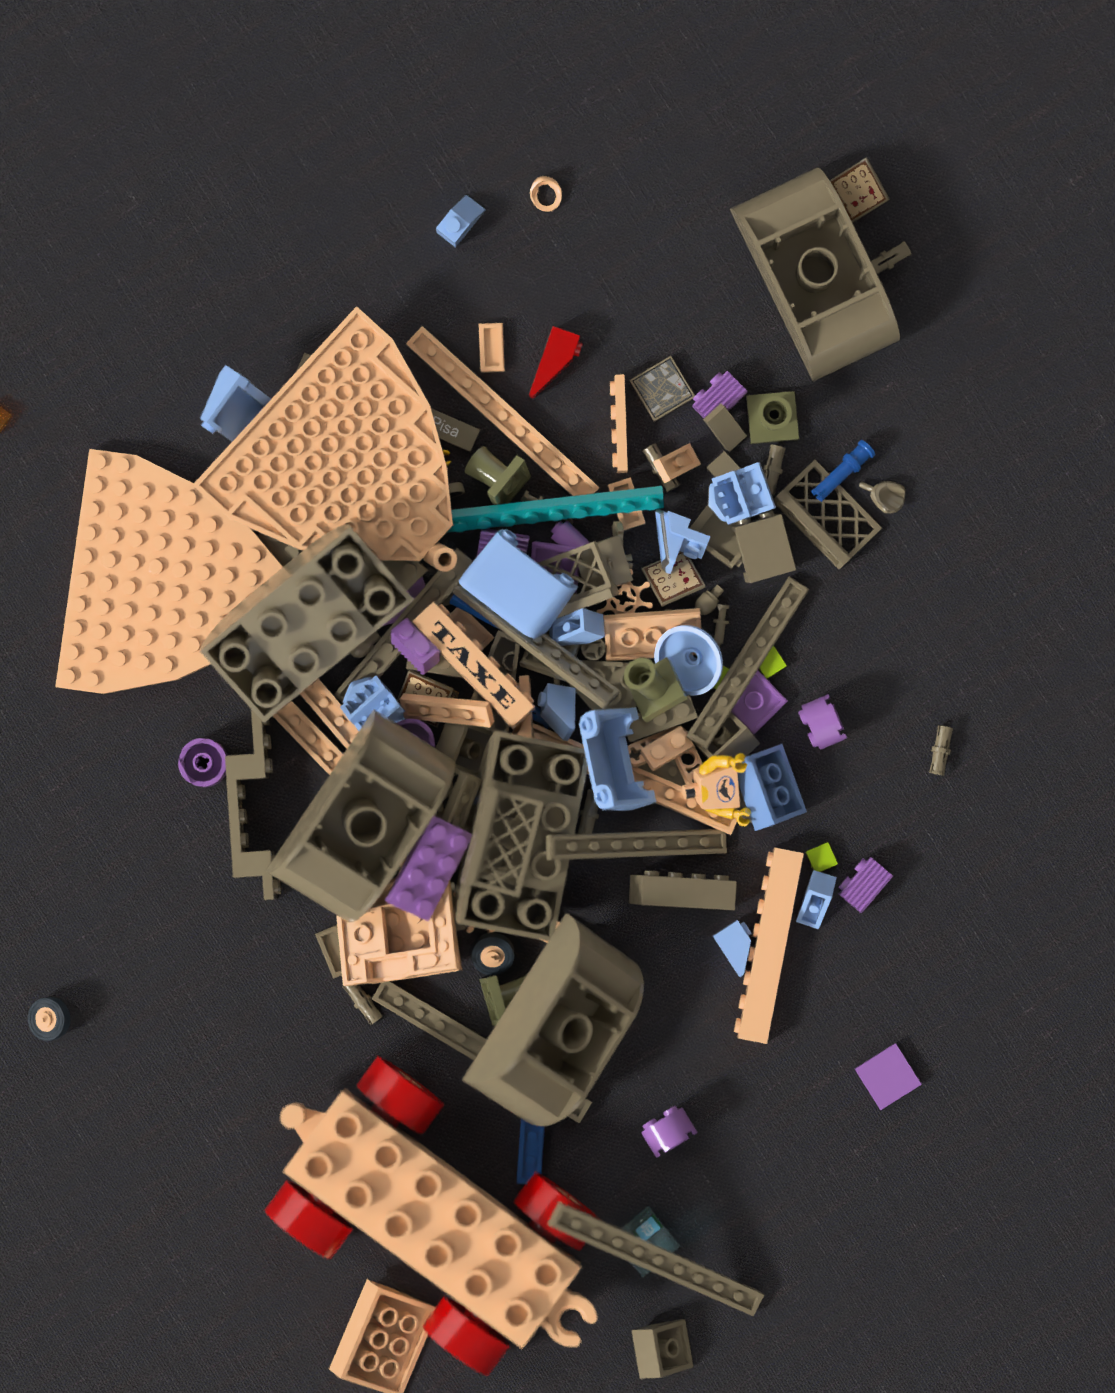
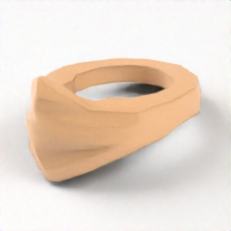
[530,176,562,211]

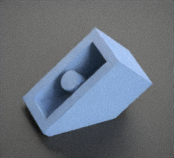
[436,195,485,247]
[549,608,605,646]
[537,683,575,741]
[796,870,837,929]
[713,920,752,977]

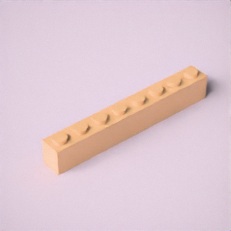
[734,848,804,1044]

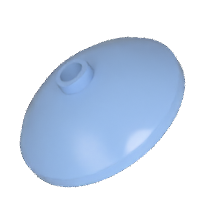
[654,625,723,696]

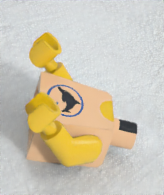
[682,753,751,826]

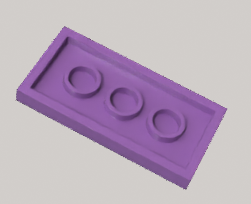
[385,816,472,922]

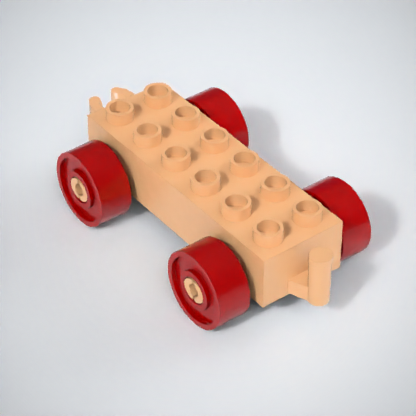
[265,1056,601,1376]

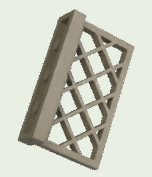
[773,460,882,569]
[538,541,619,618]
[410,767,482,851]
[460,787,544,897]

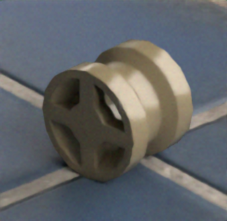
[581,639,605,661]

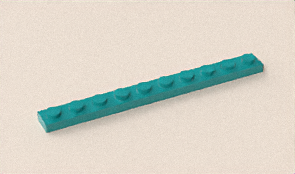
[447,486,664,533]

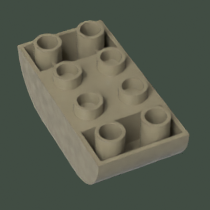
[730,167,900,381]
[200,525,414,722]
[266,709,455,923]
[455,731,588,941]
[463,913,644,1126]

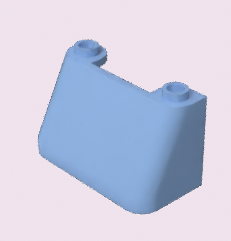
[200,365,271,442]
[459,529,578,638]
[580,707,656,811]

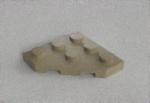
[565,660,637,711]

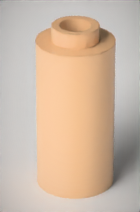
[423,542,457,572]

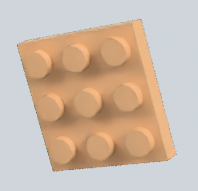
[385,907,462,981]

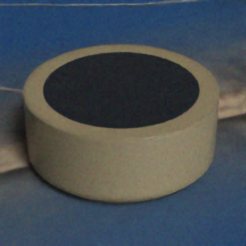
[448,482,465,498]

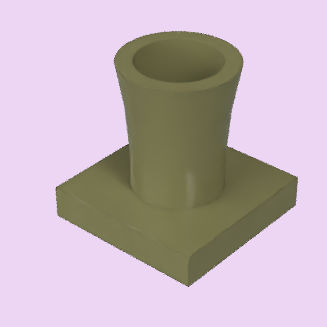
[746,391,799,444]
[465,446,531,505]
[624,657,688,723]
[479,974,528,1026]

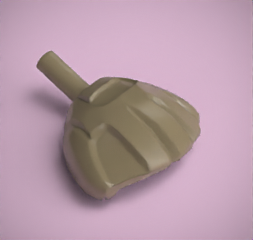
[859,481,906,513]

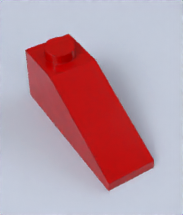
[529,326,583,398]

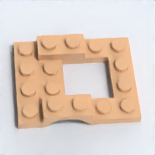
[336,881,459,986]

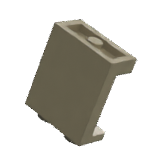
[689,505,743,569]
[731,511,796,583]

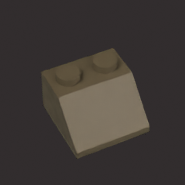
[692,713,760,759]
[436,723,493,776]
[631,1319,693,1378]

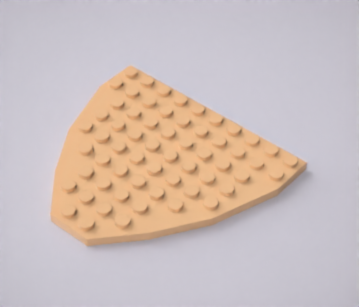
[193,306,453,561]
[55,449,283,694]

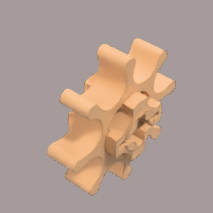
[597,569,653,614]

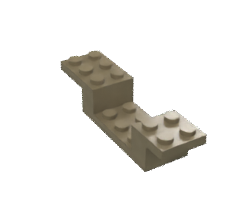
[225,709,281,900]

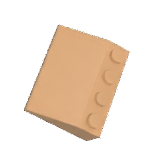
[329,1279,436,1393]

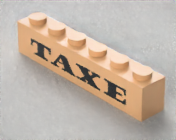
[412,602,534,729]

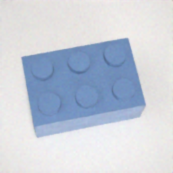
[737,744,807,831]

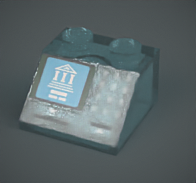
[621,1206,680,1277]

